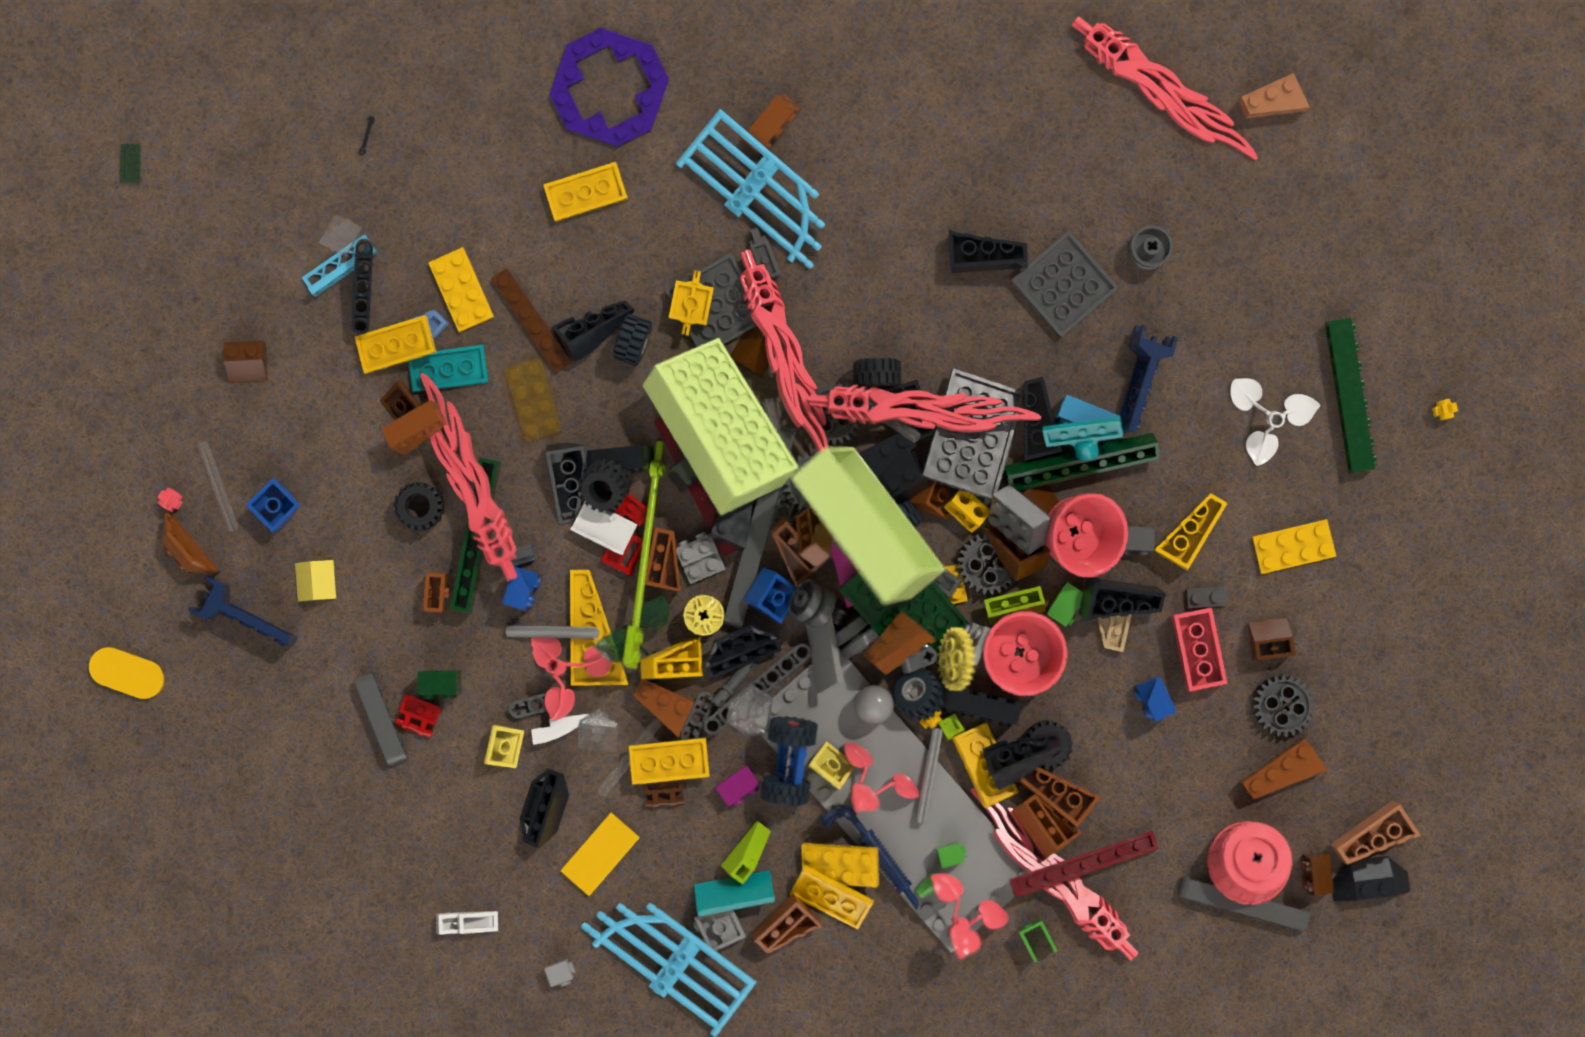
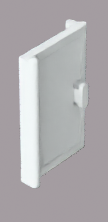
[570,501,637,555]

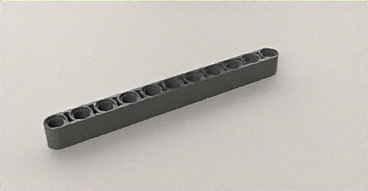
[723,424,797,630]

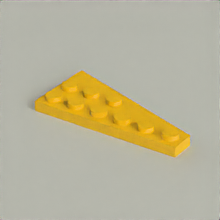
[570,570,629,686]

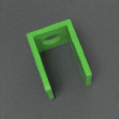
[1017,918,1057,963]

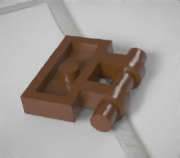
[644,780,684,809]

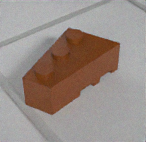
[741,94,802,154]
[645,527,681,592]
[864,611,936,675]
[634,679,695,737]
[1012,794,1082,859]

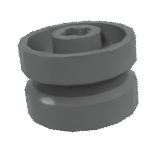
[1128,225,1173,271]
[788,579,836,628]
[835,616,879,660]

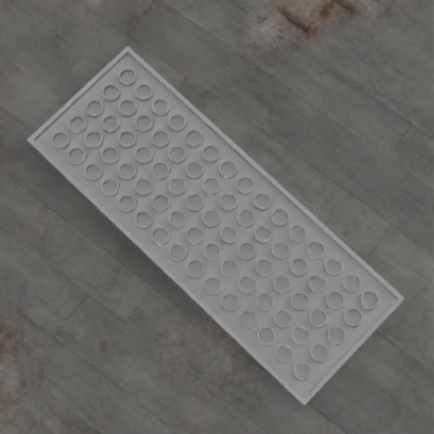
[748,648,1029,953]

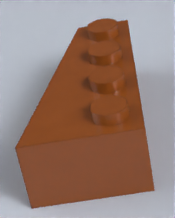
[1239,737,1328,799]
[1018,767,1101,828]

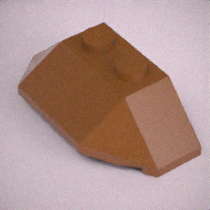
[162,512,221,574]

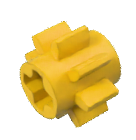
[1432,399,1458,421]
[919,711,942,729]

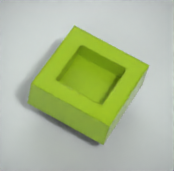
[939,714,965,741]

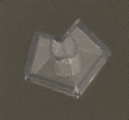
[578,708,620,752]

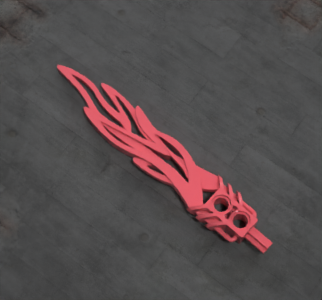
[1072,16,1257,160]
[740,250,829,453]
[420,373,518,581]
[809,385,1041,432]
[971,788,1138,961]

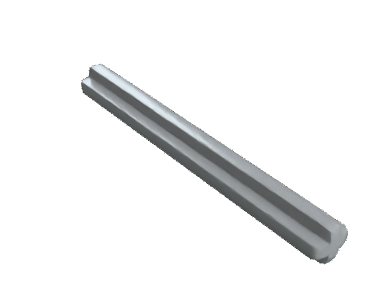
[506,626,599,638]
[916,728,943,824]

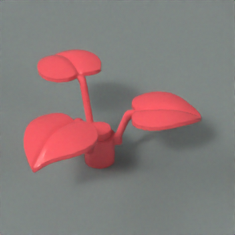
[531,637,614,720]
[843,743,920,812]
[930,873,1009,959]

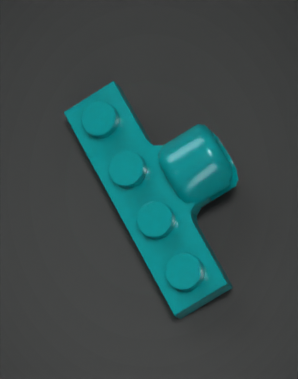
[1043,417,1123,461]

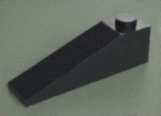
[551,300,635,362]
[546,442,587,524]
[982,732,1064,790]

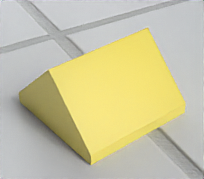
[295,560,336,602]
[484,724,524,768]
[808,741,856,789]

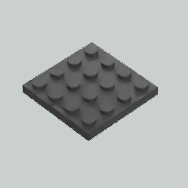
[1011,231,1119,338]
[665,253,757,347]

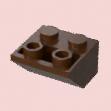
[1248,617,1296,661]
[1301,852,1334,897]

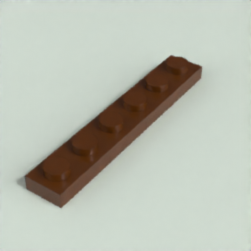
[491,268,572,373]

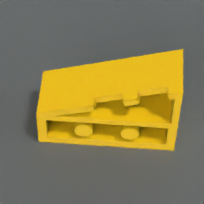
[641,637,703,679]

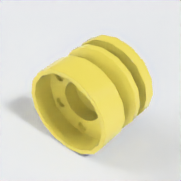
[683,595,725,636]

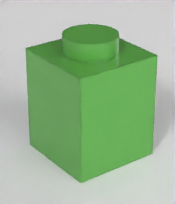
[936,842,967,868]

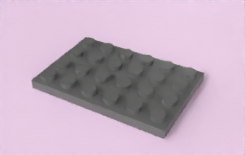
[923,368,1024,500]

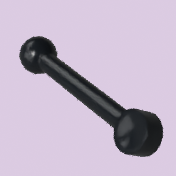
[359,116,375,155]

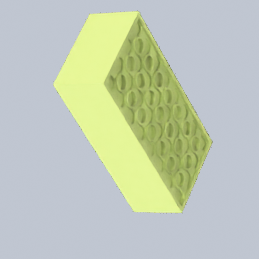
[642,338,798,515]
[791,447,946,603]

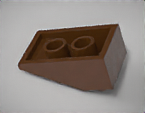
[984,525,1050,581]

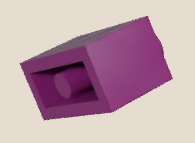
[715,765,760,807]

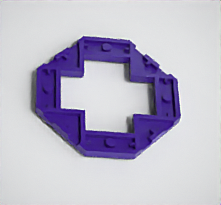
[550,28,669,147]

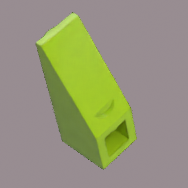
[721,821,771,885]

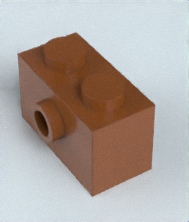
[423,573,450,613]

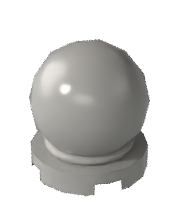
[854,685,894,724]

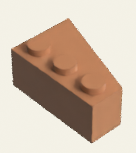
[1238,73,1310,118]

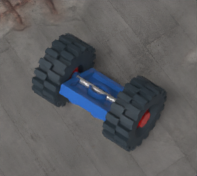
[760,716,818,806]

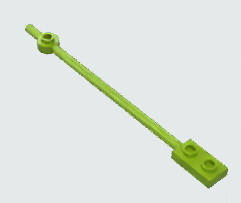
[623,441,666,669]

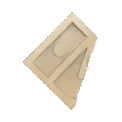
[1097,614,1132,652]

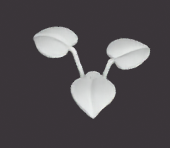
[1230,378,1320,466]

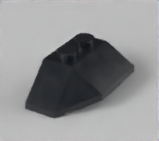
[704,625,782,679]
[520,768,569,848]
[1333,856,1410,901]

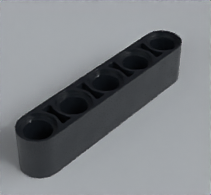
[351,239,373,335]

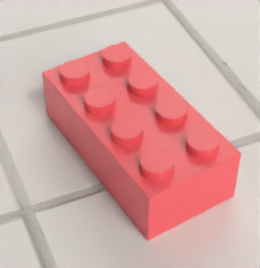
[1170,608,1227,691]

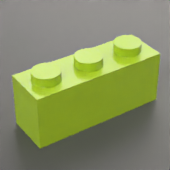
[984,586,1046,625]

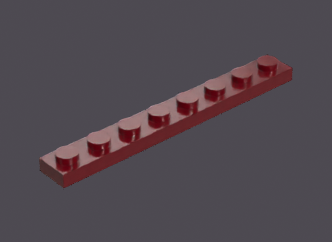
[654,417,737,557]
[1009,831,1159,898]

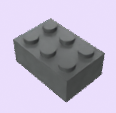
[988,485,1050,555]

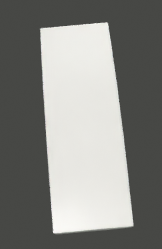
[531,713,589,745]
[436,911,498,934]

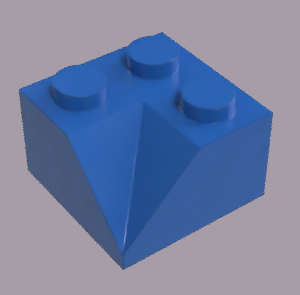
[246,478,301,533]
[502,567,541,611]
[743,568,796,624]
[1133,676,1177,722]

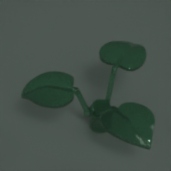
[594,595,669,682]

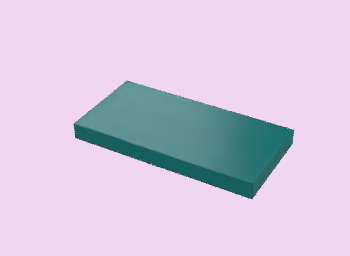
[408,345,489,393]
[694,870,775,916]

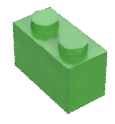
[1045,582,1084,627]

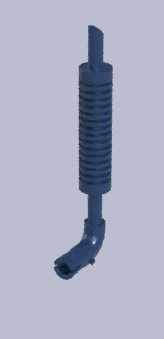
[819,804,919,909]

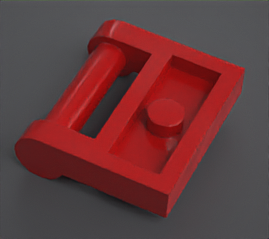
[601,534,643,576]

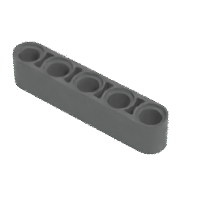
[355,672,408,766]

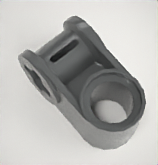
[901,644,937,673]

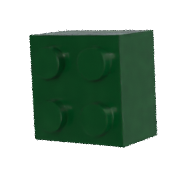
[417,670,461,699]

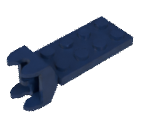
[1120,325,1177,433]
[188,576,298,646]

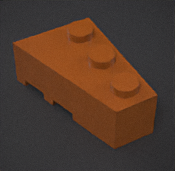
[381,400,447,455]
[795,505,834,567]
[770,516,825,587]
[751,893,823,954]

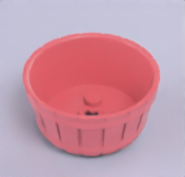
[1045,494,1128,577]
[983,612,1067,696]
[1207,821,1292,905]

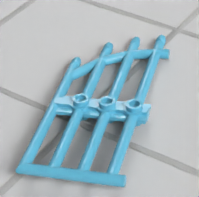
[676,109,825,269]
[581,903,757,1037]

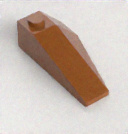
[909,480,952,520]

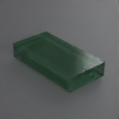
[120,144,141,183]

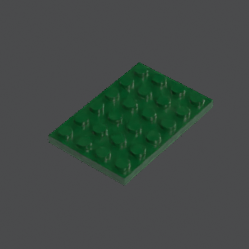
[838,570,969,658]

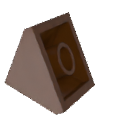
[730,328,769,378]
[380,380,421,420]

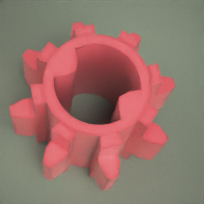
[157,487,183,512]

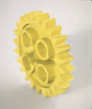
[937,628,976,691]

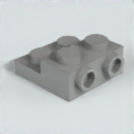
[676,532,726,584]
[963,622,991,665]
[693,910,746,951]

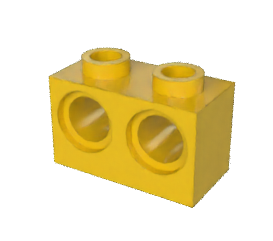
[943,490,990,533]

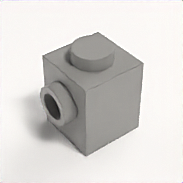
[544,958,576,987]

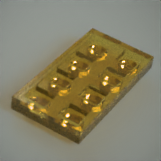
[504,358,563,442]

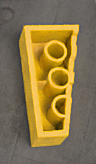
[1154,494,1227,571]

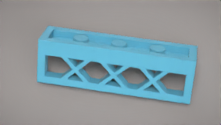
[302,234,378,297]

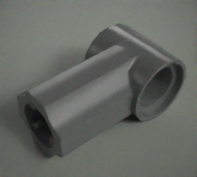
[498,544,536,572]

